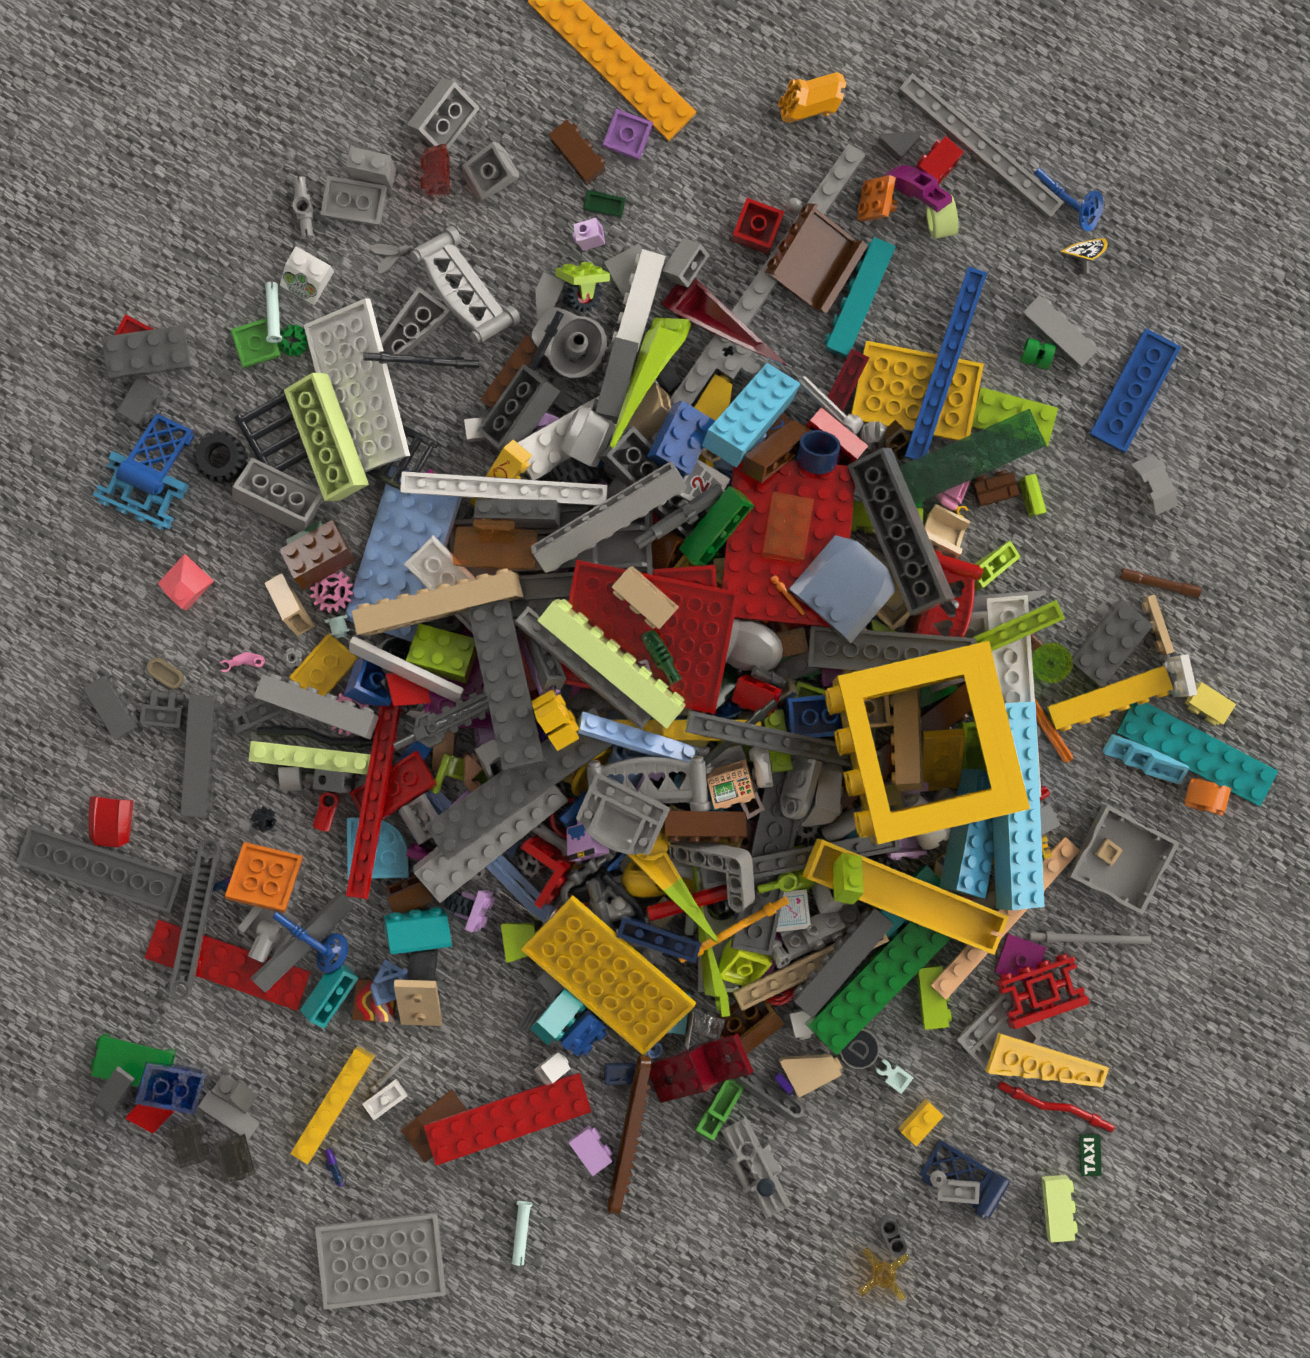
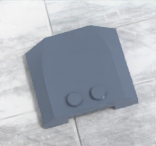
[788,535,897,644]

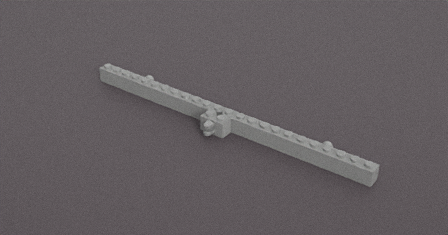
[603,144,865,500]

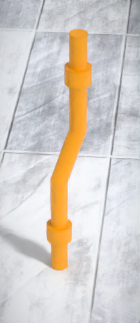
[679,896,790,963]

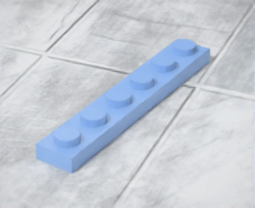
[577,712,698,762]

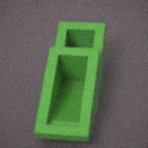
[693,1079,744,1142]

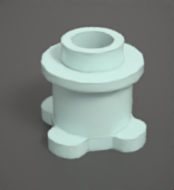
[325,614,350,638]

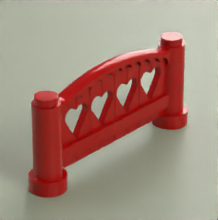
[916,550,984,637]

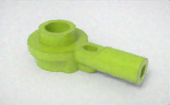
[757,872,798,894]

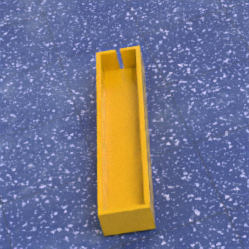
[802,839,1009,955]

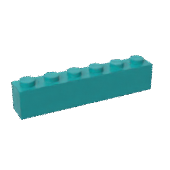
[824,237,896,359]

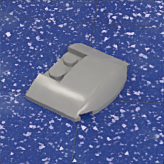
[576,773,670,855]
[956,984,1047,1076]

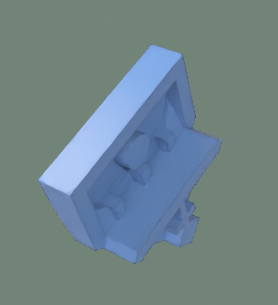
[370,959,408,1006]

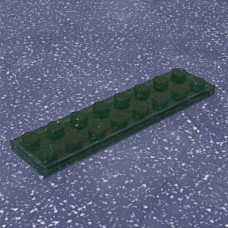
[899,409,1047,505]

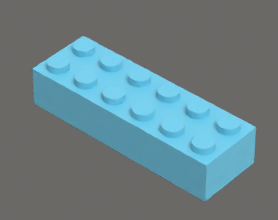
[702,363,801,467]

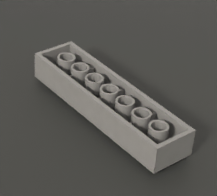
[414,784,568,903]

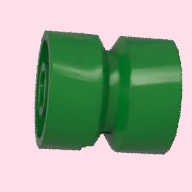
[1020,337,1056,371]

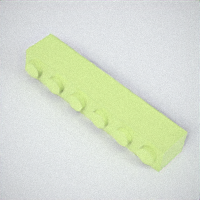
[249,741,371,775]

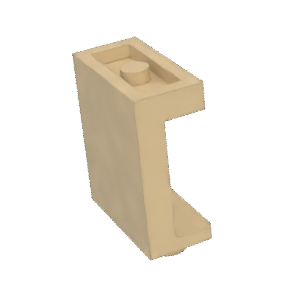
[924,504,970,559]

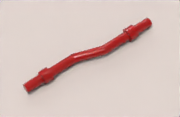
[997,1081,1115,1133]

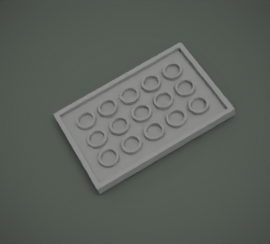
[315,1212,446,1310]

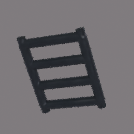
[235,389,308,472]
[365,425,439,494]

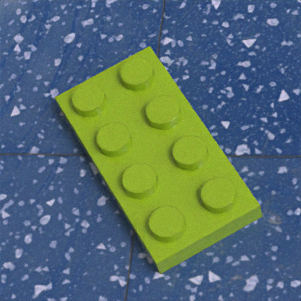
[972,387,1058,447]

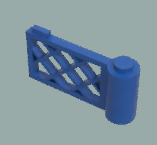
[116,413,194,496]

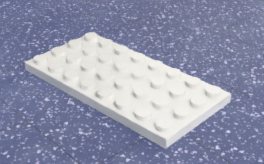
[304,298,410,472]

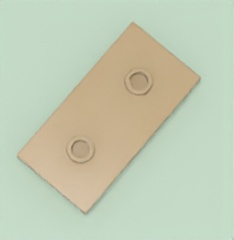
[394,980,442,1026]

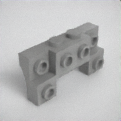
[779,902,861,959]

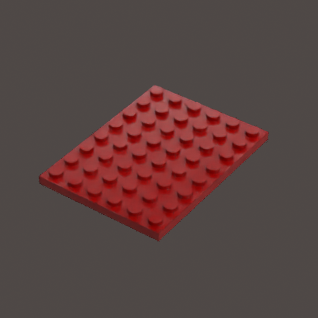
[722,460,855,627]
[559,560,740,714]

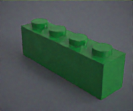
[679,486,755,566]

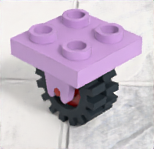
[443,889,495,932]

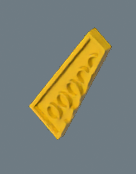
[985,1033,1109,1087]

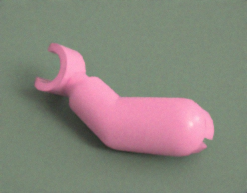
[220,652,265,672]

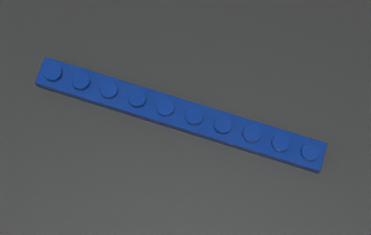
[904,266,987,463]

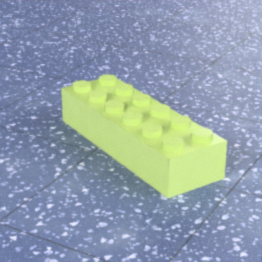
[284,373,369,501]

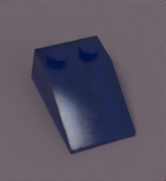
[134,1062,206,1114]

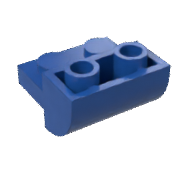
[560,1009,609,1056]

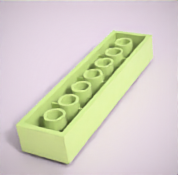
[537,599,686,729]

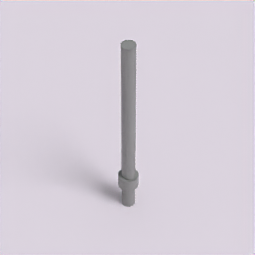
[1029,931,1151,944]

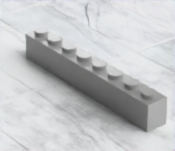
[531,461,688,573]

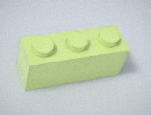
[1041,1175,1078,1242]

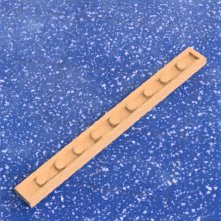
[930,837,1080,1000]

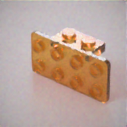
[453,518,538,570]

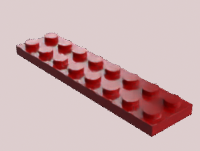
[145,919,311,1011]
[424,1073,591,1166]

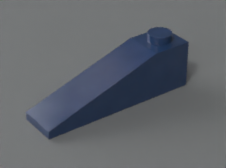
[616,914,702,963]

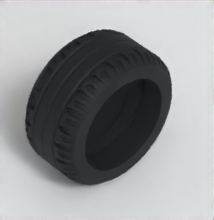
[407,949,438,981]

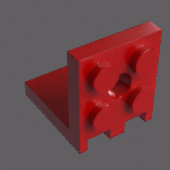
[521,835,576,909]

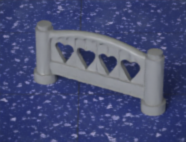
[410,226,521,344]
[586,756,711,811]

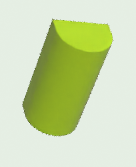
[1019,474,1047,518]

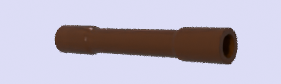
[1119,568,1202,598]

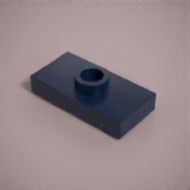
[604,1062,636,1085]

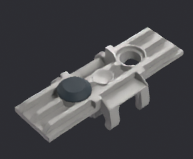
[721,1117,791,1218]

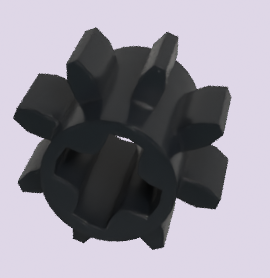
[250,806,277,833]

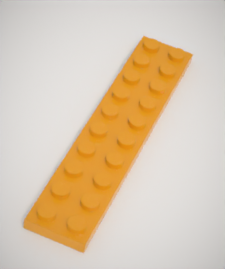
[528,0,697,142]

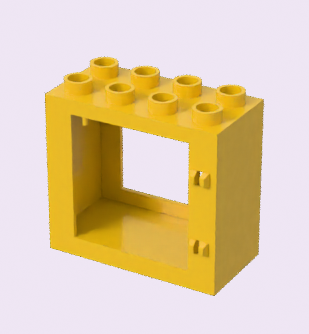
[824,641,1030,844]

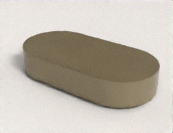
[147,658,185,689]

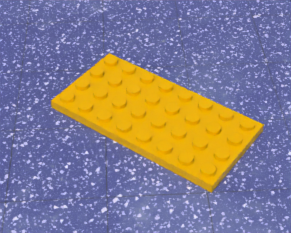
[521,895,696,1055]

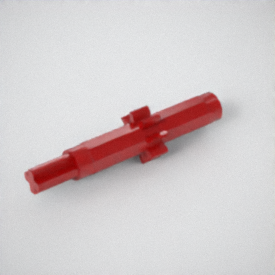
[647,884,728,921]

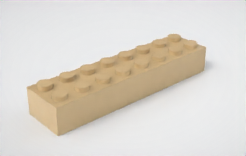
[352,569,524,636]

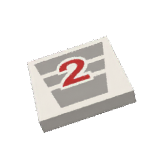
[678,460,730,513]

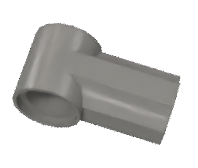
[248,919,283,963]

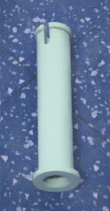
[265,282,282,343]
[511,1201,533,1266]

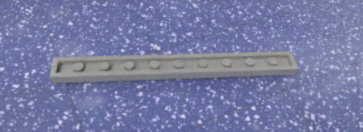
[898,73,1064,219]

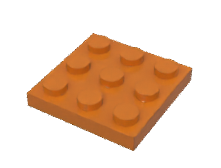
[225,842,303,913]

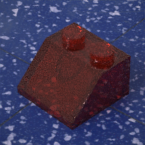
[420,144,450,195]

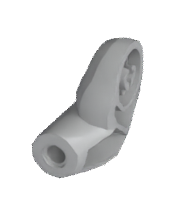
[726,618,783,671]

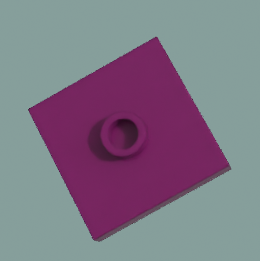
[994,933,1047,985]

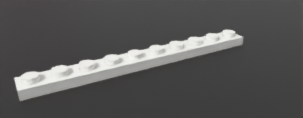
[400,472,607,506]

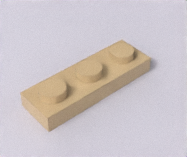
[1142,594,1174,655]

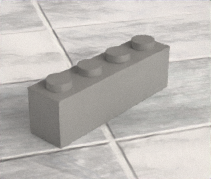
[1020,295,1098,370]

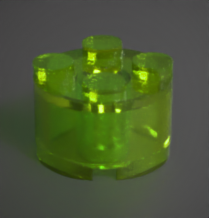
[1032,642,1073,684]

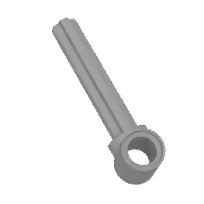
[798,376,863,435]

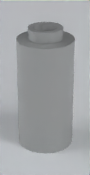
[821,806,862,842]

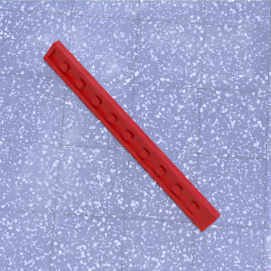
[346,700,401,899]

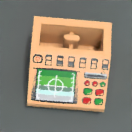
[707,759,755,809]

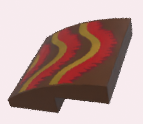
[352,978,396,1023]

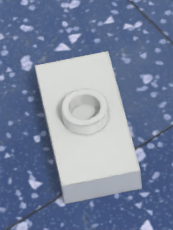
[362,1079,408,1120]

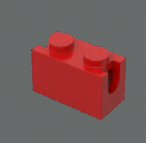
[731,674,782,717]

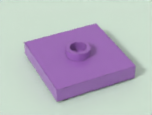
[602,109,653,161]

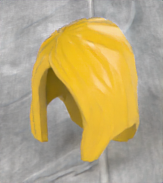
[621,861,667,898]

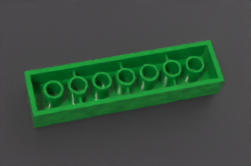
[805,921,950,1055]

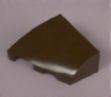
[884,420,910,468]

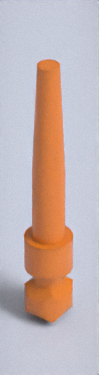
[771,575,805,615]

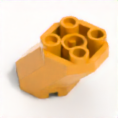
[778,72,846,123]

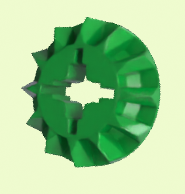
[277,324,309,357]

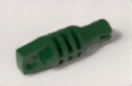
[641,629,682,685]

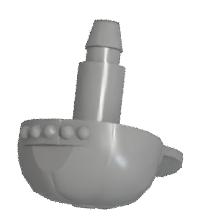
[532,308,608,379]

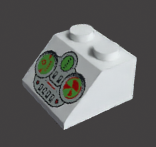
[280,246,334,305]

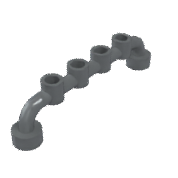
[560,848,617,907]

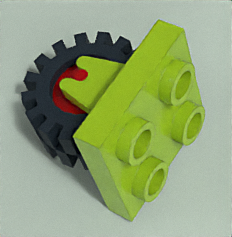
[556,262,610,312]

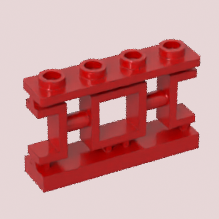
[995,953,1090,1029]

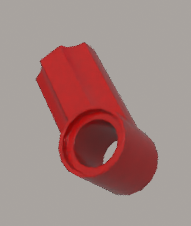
[313,791,340,832]

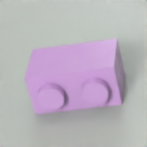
[569,1125,613,1176]

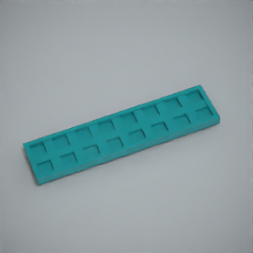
[1116,702,1278,807]

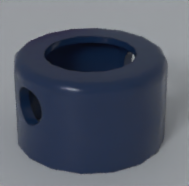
[797,430,841,475]

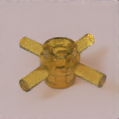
[858,1248,910,1301]

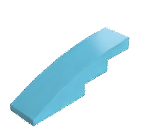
[1103,734,1190,784]

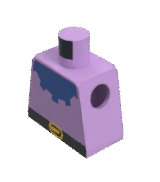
[567,813,609,861]

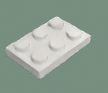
[1163,654,1197,698]

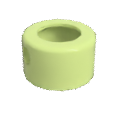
[926,195,959,239]

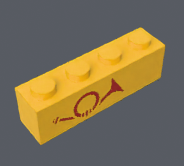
[470,440,532,506]

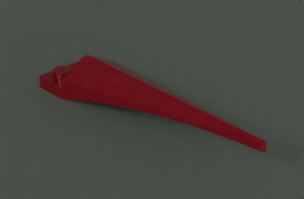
[661,278,787,366]

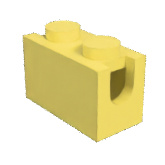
[1185,682,1236,726]

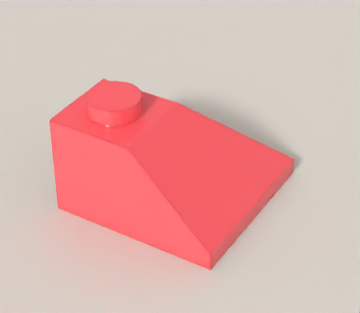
[158,554,214,610]

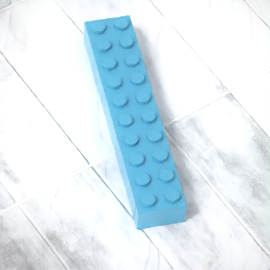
[992,702,1044,910]

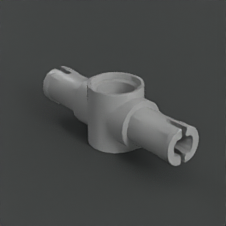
[292,177,314,239]

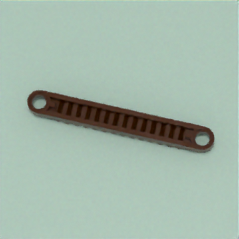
[607,1055,651,1215]

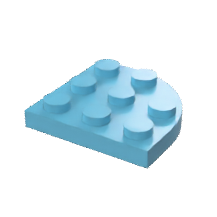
[347,817,409,879]

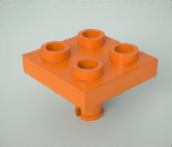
[856,175,898,222]

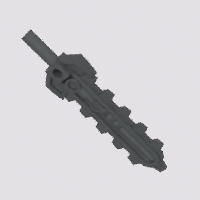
[393,687,490,751]

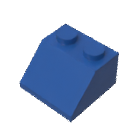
[344,657,391,706]

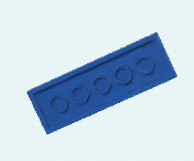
[1089,328,1181,453]

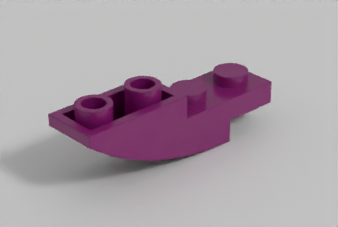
[883,165,952,212]

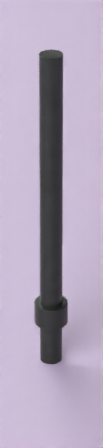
[679,699,779,783]

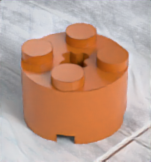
[1184,778,1231,816]

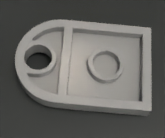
[780,755,822,820]

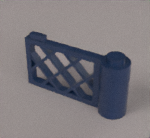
[919,1139,1011,1219]

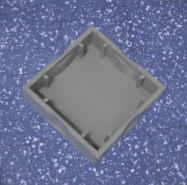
[1066,804,1179,915]

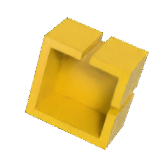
[531,689,579,751]

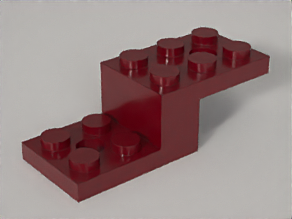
[649,1033,754,1103]

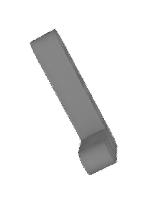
[666,839,755,912]

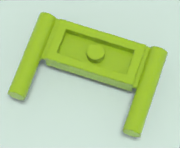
[431,753,487,794]

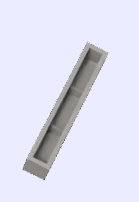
[254,673,379,739]

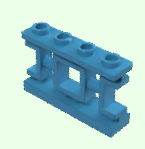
[93,451,189,531]

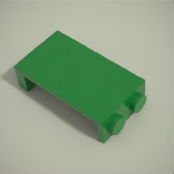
[90,1033,177,1093]

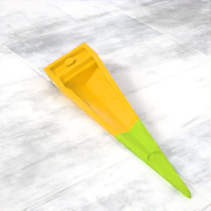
[626,852,717,942]

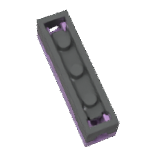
[516,627,566,696]

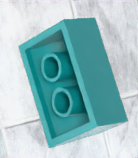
[384,907,452,955]

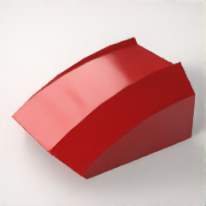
[88,796,134,848]

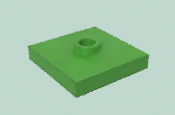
[230,318,282,369]

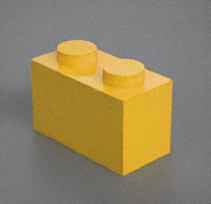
[899,1098,944,1146]

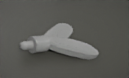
[370,244,413,274]

